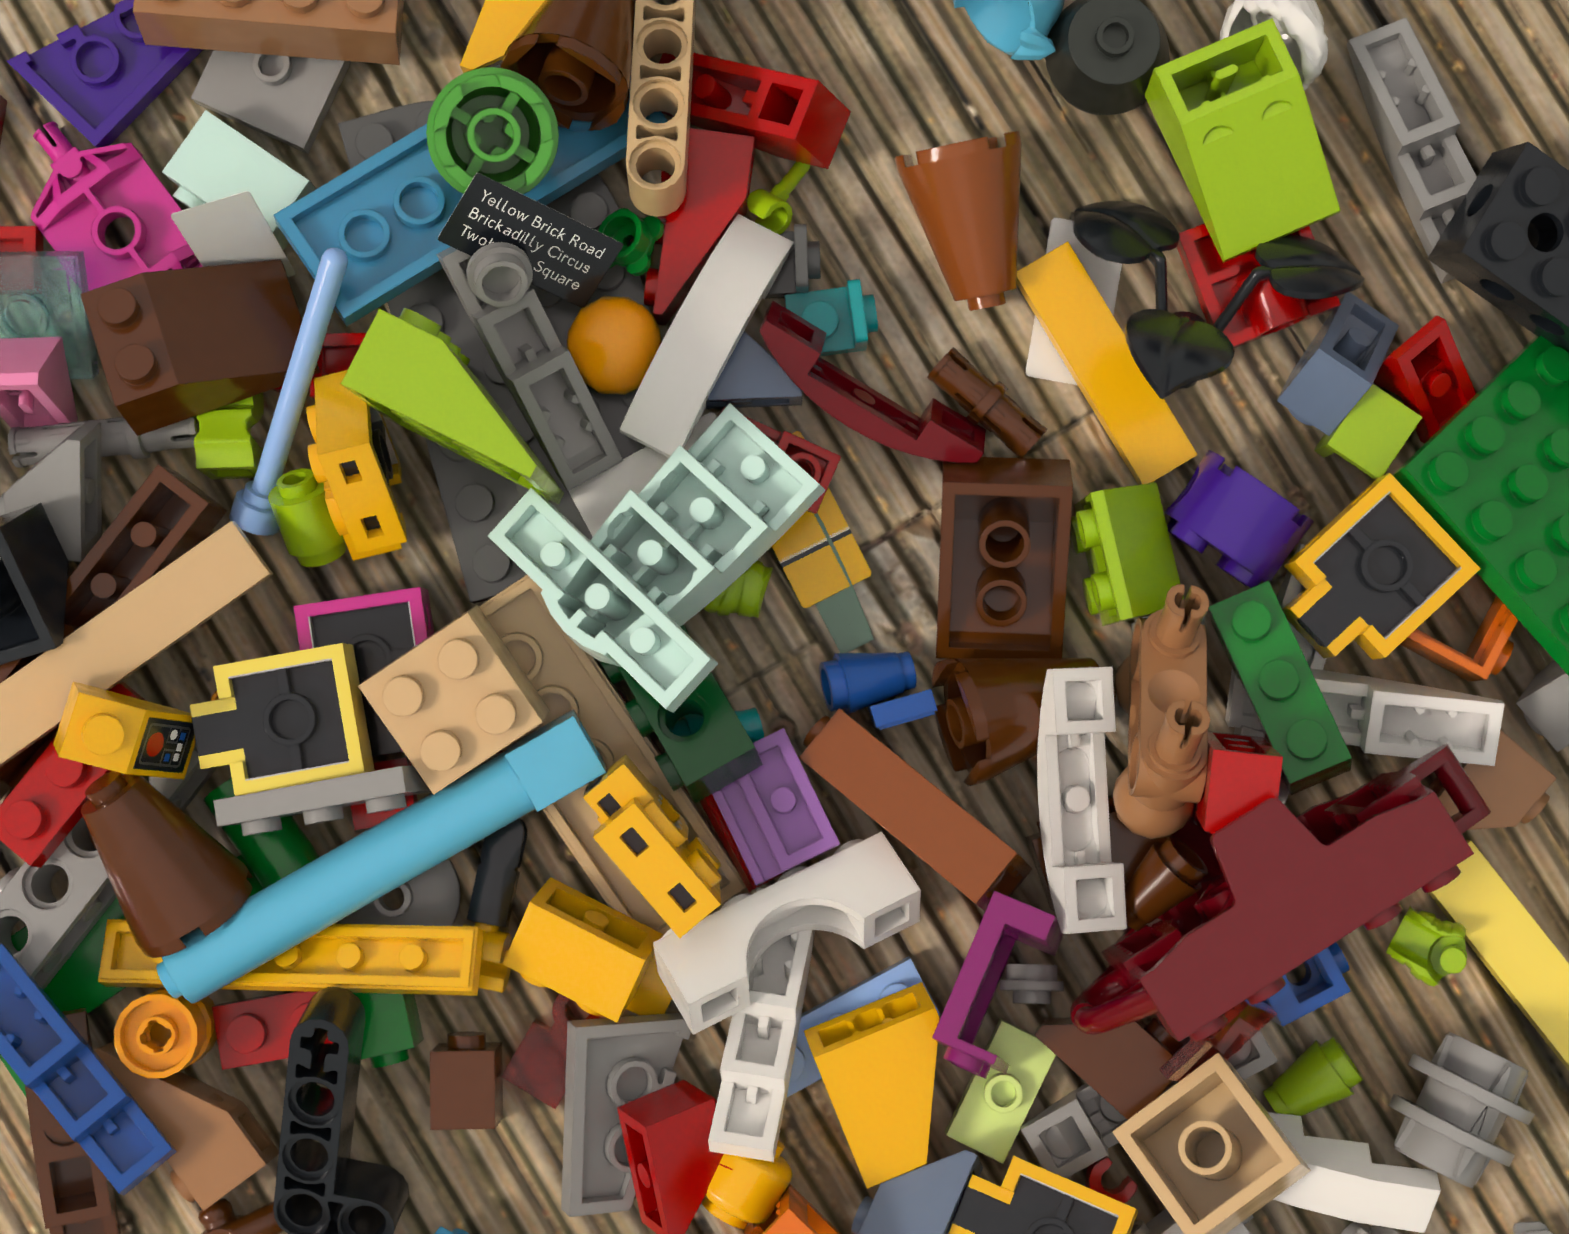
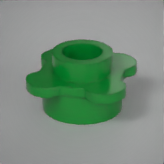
[598,208,664,276]

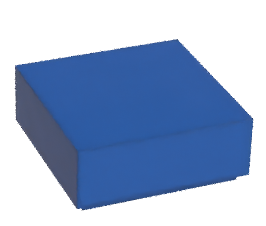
[868,689,937,730]

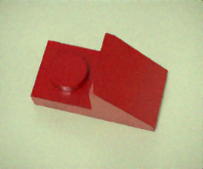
[1373,315,1476,443]

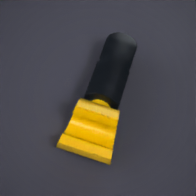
[463,818,528,993]

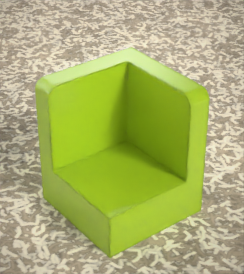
[1314,384,1422,479]

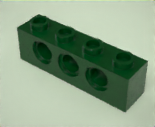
[600,625,763,803]

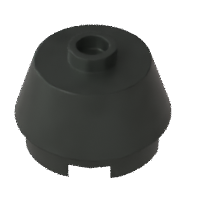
[1045,0,1169,116]

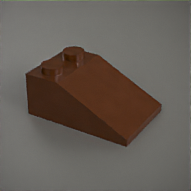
[80,260,321,436]
[936,457,1073,659]

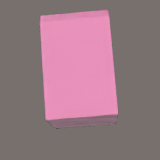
[0,337,78,428]

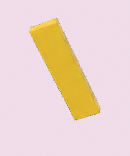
[1016,241,1198,485]

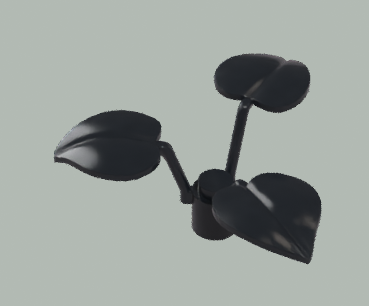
[1070,201,1365,399]

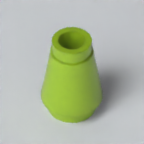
[1263,1037,1364,1116]

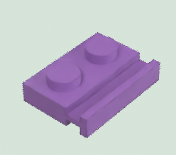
[712,728,841,886]

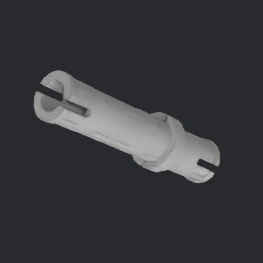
[8,416,199,468]

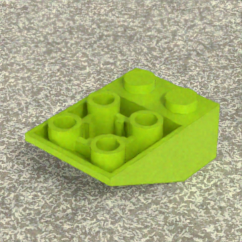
[1144,18,1341,263]

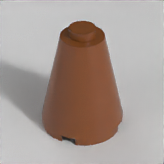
[895,131,1022,311]

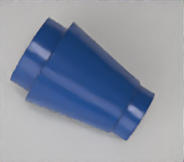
[819,651,917,715]

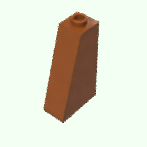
[799,708,1032,911]

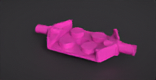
[30,121,203,292]

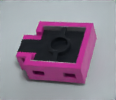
[293,587,434,757]

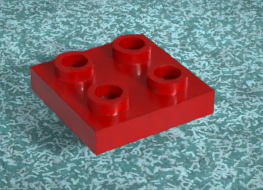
[1177,223,1341,348]

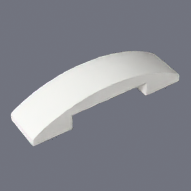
[619,214,794,458]
[1037,666,1127,934]

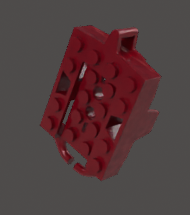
[1070,744,1491,1042]

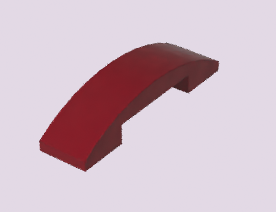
[759,301,986,463]

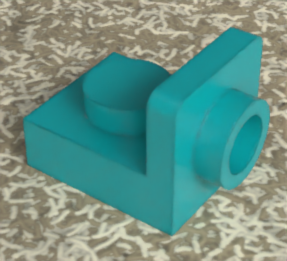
[784,279,878,357]

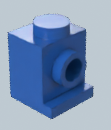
[1261,942,1351,1027]

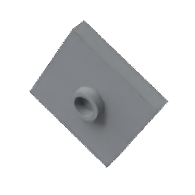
[191,50,352,154]

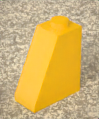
[804,982,940,1189]

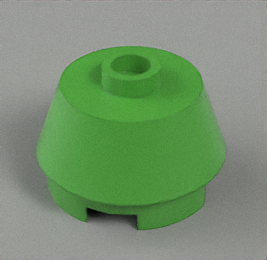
[426,67,559,194]

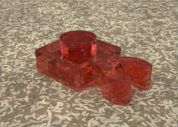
[501,994,601,1109]

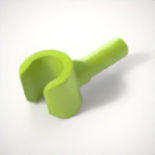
[747,162,810,235]

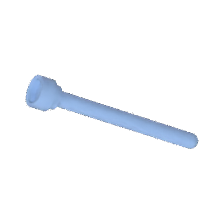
[229,247,348,536]

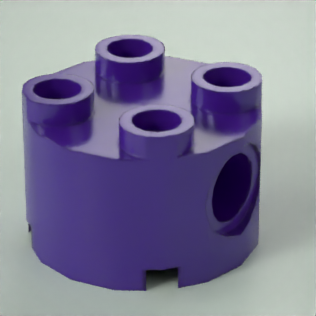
[1164,450,1314,588]

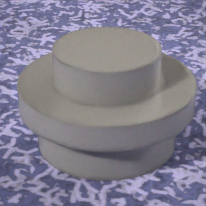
[466,242,533,307]
[1000,964,1064,1004]

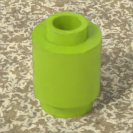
[268,468,347,567]

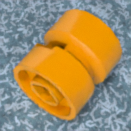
[114,988,217,1078]

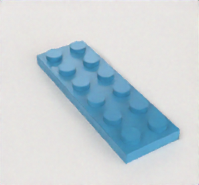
[274,78,668,327]

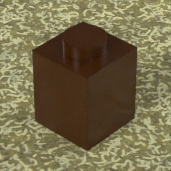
[430,1031,503,1130]

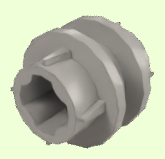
[1388,1032,1535,1188]

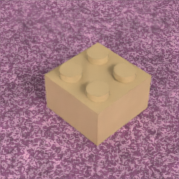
[358,605,550,795]
[1112,1053,1311,1234]

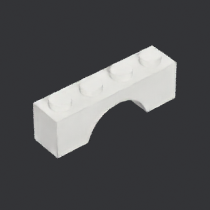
[653,831,921,1035]

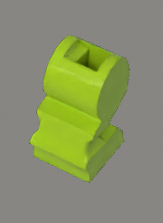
[194,393,264,479]

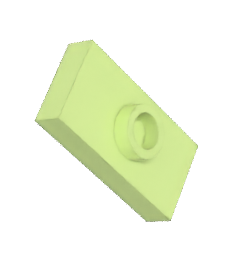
[945,1018,1056,1164]

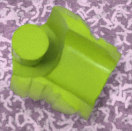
[704,560,773,618]
[1385,906,1467,986]

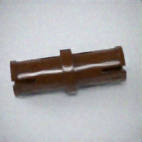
[927,347,1048,458]

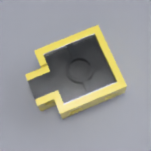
[190,643,375,796]

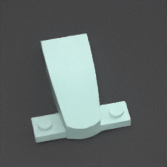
[488,403,826,713]

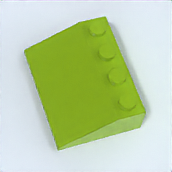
[341,308,564,504]

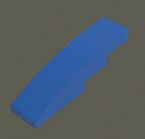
[0,943,177,1196]

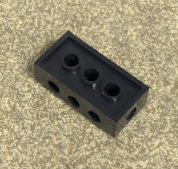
[1427,142,1569,353]

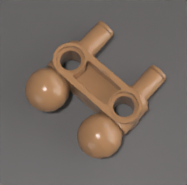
[1113,584,1211,839]

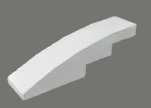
[1225,669,1505,766]
[708,888,815,1162]
[1268,1112,1441,1233]

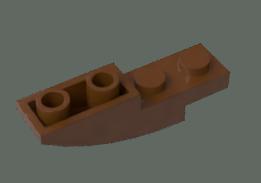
[25,1008,121,1234]

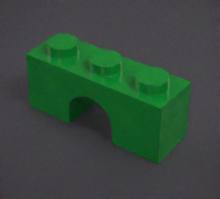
[1209,581,1352,795]

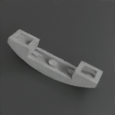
[1021,1003,1278,1178]

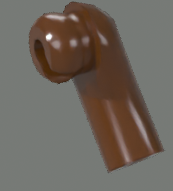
[198,1198,284,1234]

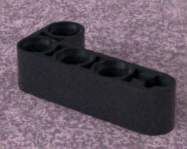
[273,987,409,1234]

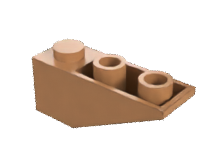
[95,1041,279,1211]

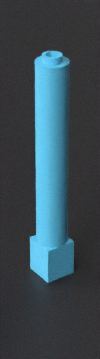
[156,709,606,1004]

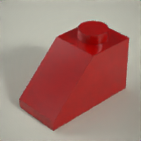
[617,1079,724,1234]

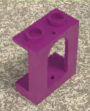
[932,891,1064,1079]

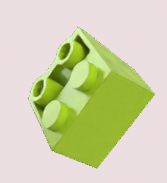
[1070,482,1184,626]

